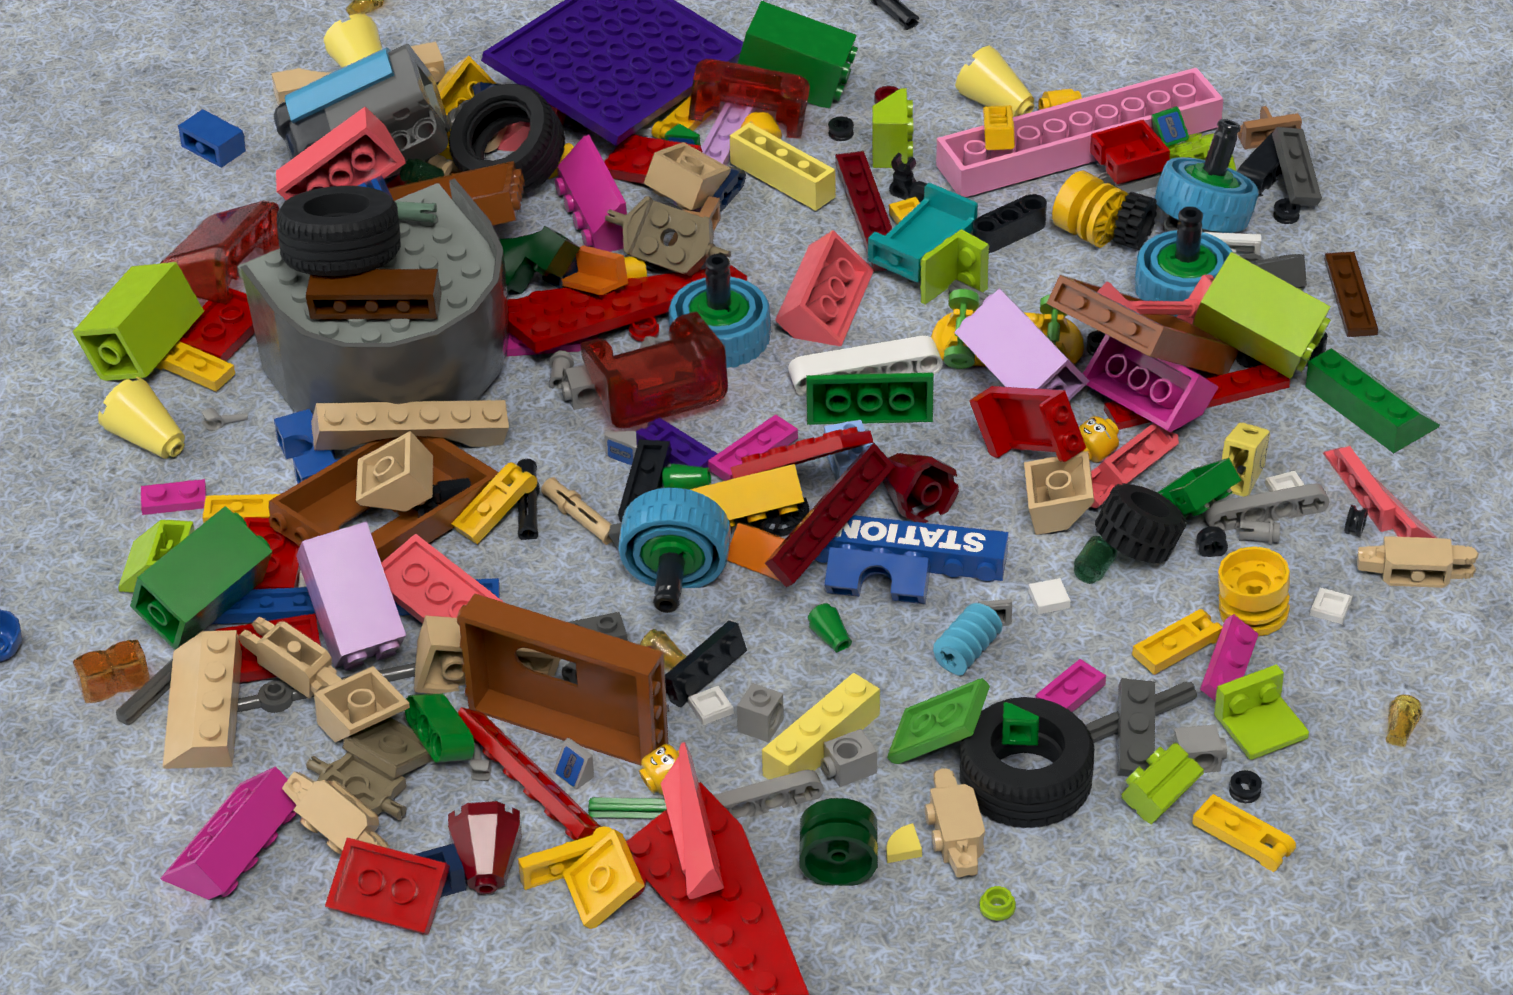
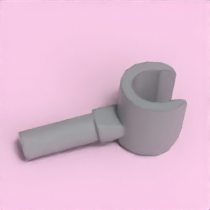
[202,408,248,431]
[470,742,492,781]

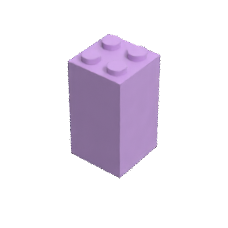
[954,288,1089,401]
[296,521,406,671]

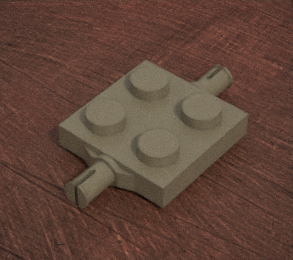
[306,752,407,820]

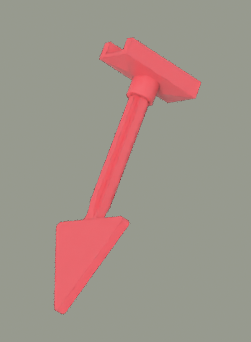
[1098,275,1215,324]

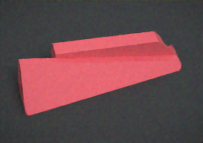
[1090,423,1179,508]
[1323,446,1437,538]
[661,742,724,900]

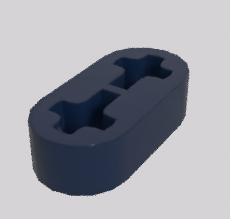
[712,166,746,211]

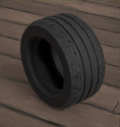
[449,84,565,195]

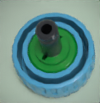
[1155,119,1259,233]
[1135,207,1233,317]
[669,254,771,369]
[619,488,731,613]

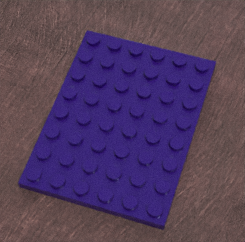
[481,0,743,146]

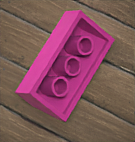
[555,135,627,252]
[1083,334,1219,432]
[160,766,296,900]

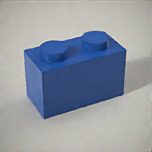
[178,109,246,168]

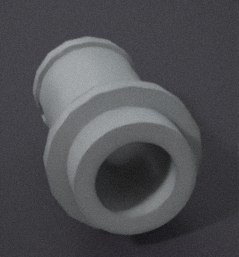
[549,351,574,389]
[1239,519,1280,545]

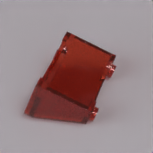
[688,59,810,139]
[160,200,280,305]
[580,311,728,429]

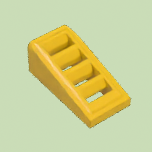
[983,105,1015,150]

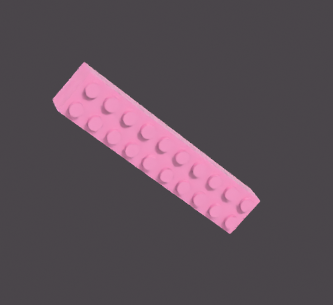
[936,67,1223,197]

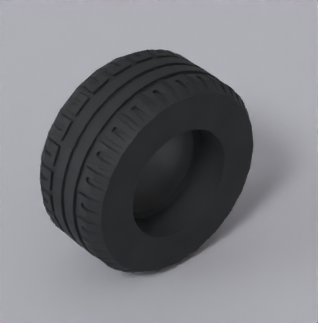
[277,186,401,276]
[960,697,1095,828]

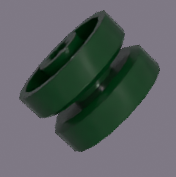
[799,798,878,886]

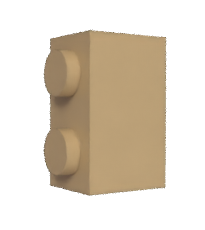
[644,142,731,211]
[356,431,433,511]
[1024,451,1095,535]
[314,666,410,742]

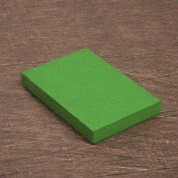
[887,678,990,764]

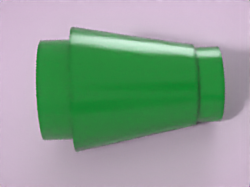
[663,464,711,490]
[808,603,852,653]

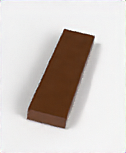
[1324,251,1378,337]

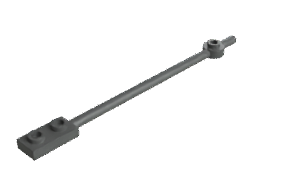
[237,612,628,713]

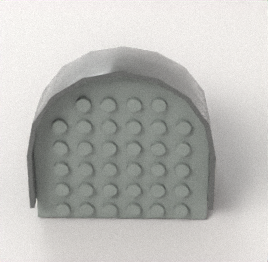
[237,178,509,414]

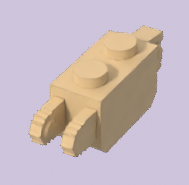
[1357,536,1479,588]
[238,617,342,699]
[924,768,985,877]
[282,772,390,854]

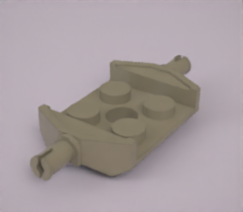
[605,196,731,277]

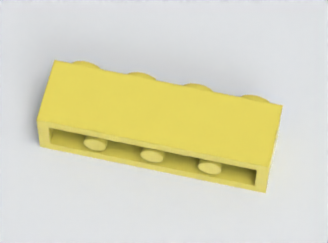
[729,122,836,211]
[762,673,880,792]

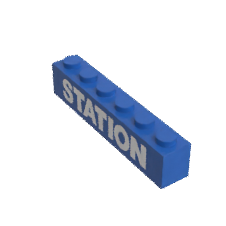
[815,515,1009,581]

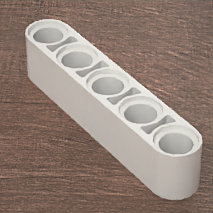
[788,336,943,396]

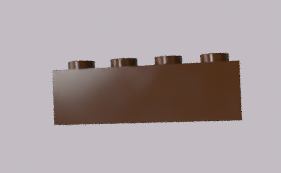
[306,269,442,319]

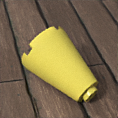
[324,14,382,68]
[955,45,1034,117]
[98,377,185,459]

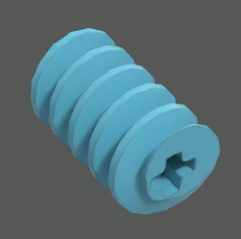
[933,603,1002,676]

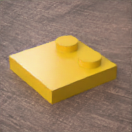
[562,829,645,929]

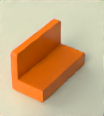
[562,245,628,295]
[727,523,785,581]

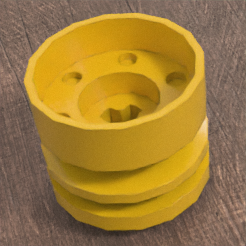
[1052,170,1129,248]
[1218,546,1290,636]

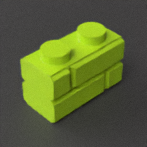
[1121,743,1204,825]

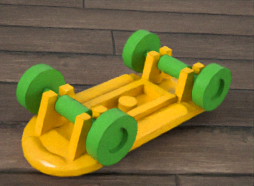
[931,289,1084,369]

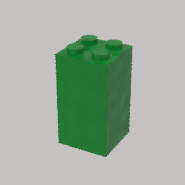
[734,1,858,108]
[130,506,273,650]

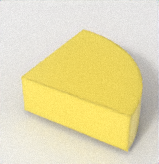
[886,823,922,863]

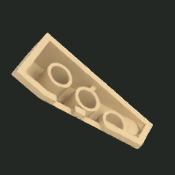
[414,615,561,694]

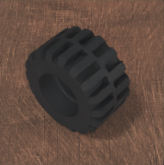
[1095,483,1187,563]

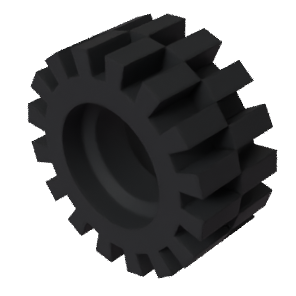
[1114,192,1157,250]

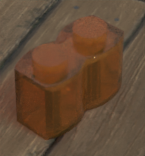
[73,640,150,703]

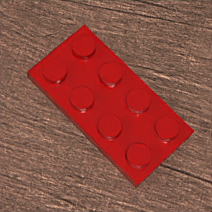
[730,427,874,479]

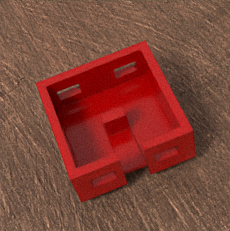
[1090,119,1170,184]

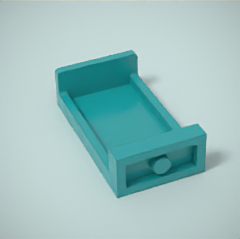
[868,183,978,283]

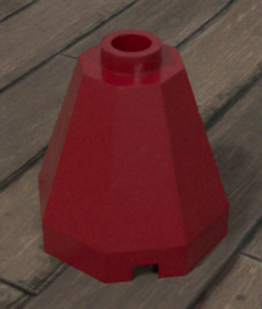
[883,453,959,523]
[448,801,522,894]

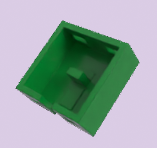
[1157,458,1241,517]

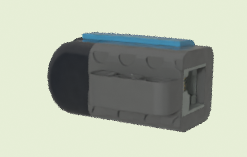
[274,44,450,179]

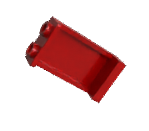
[969,386,1086,462]

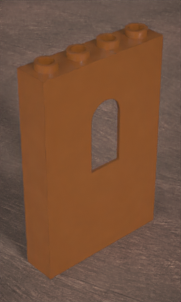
[388,161,525,225]
[1046,275,1239,375]
[269,436,499,562]
[457,593,669,766]

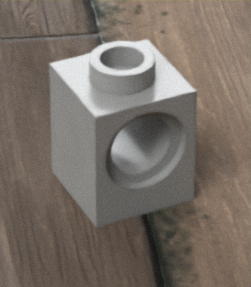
[561,362,610,410]
[737,683,784,743]
[1173,724,1227,773]
[821,729,877,787]

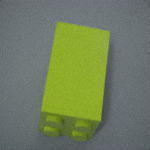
[1192,252,1331,379]
[72,262,204,381]

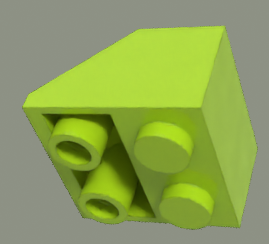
[872,88,914,168]
[118,520,195,592]

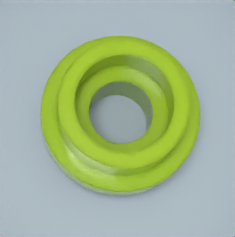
[979,886,1016,921]

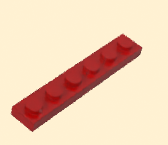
[1104,364,1290,430]
[458,707,601,840]

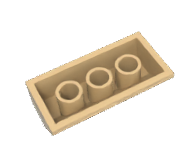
[163,630,242,769]

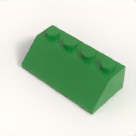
[1305,348,1440,454]
[806,373,934,425]

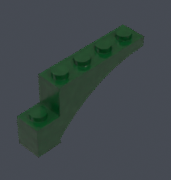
[499,226,581,294]

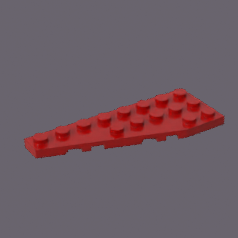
[508,265,747,353]
[626,782,810,995]

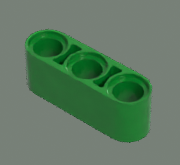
[405,693,474,762]

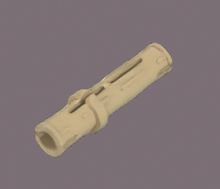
[541,477,612,545]

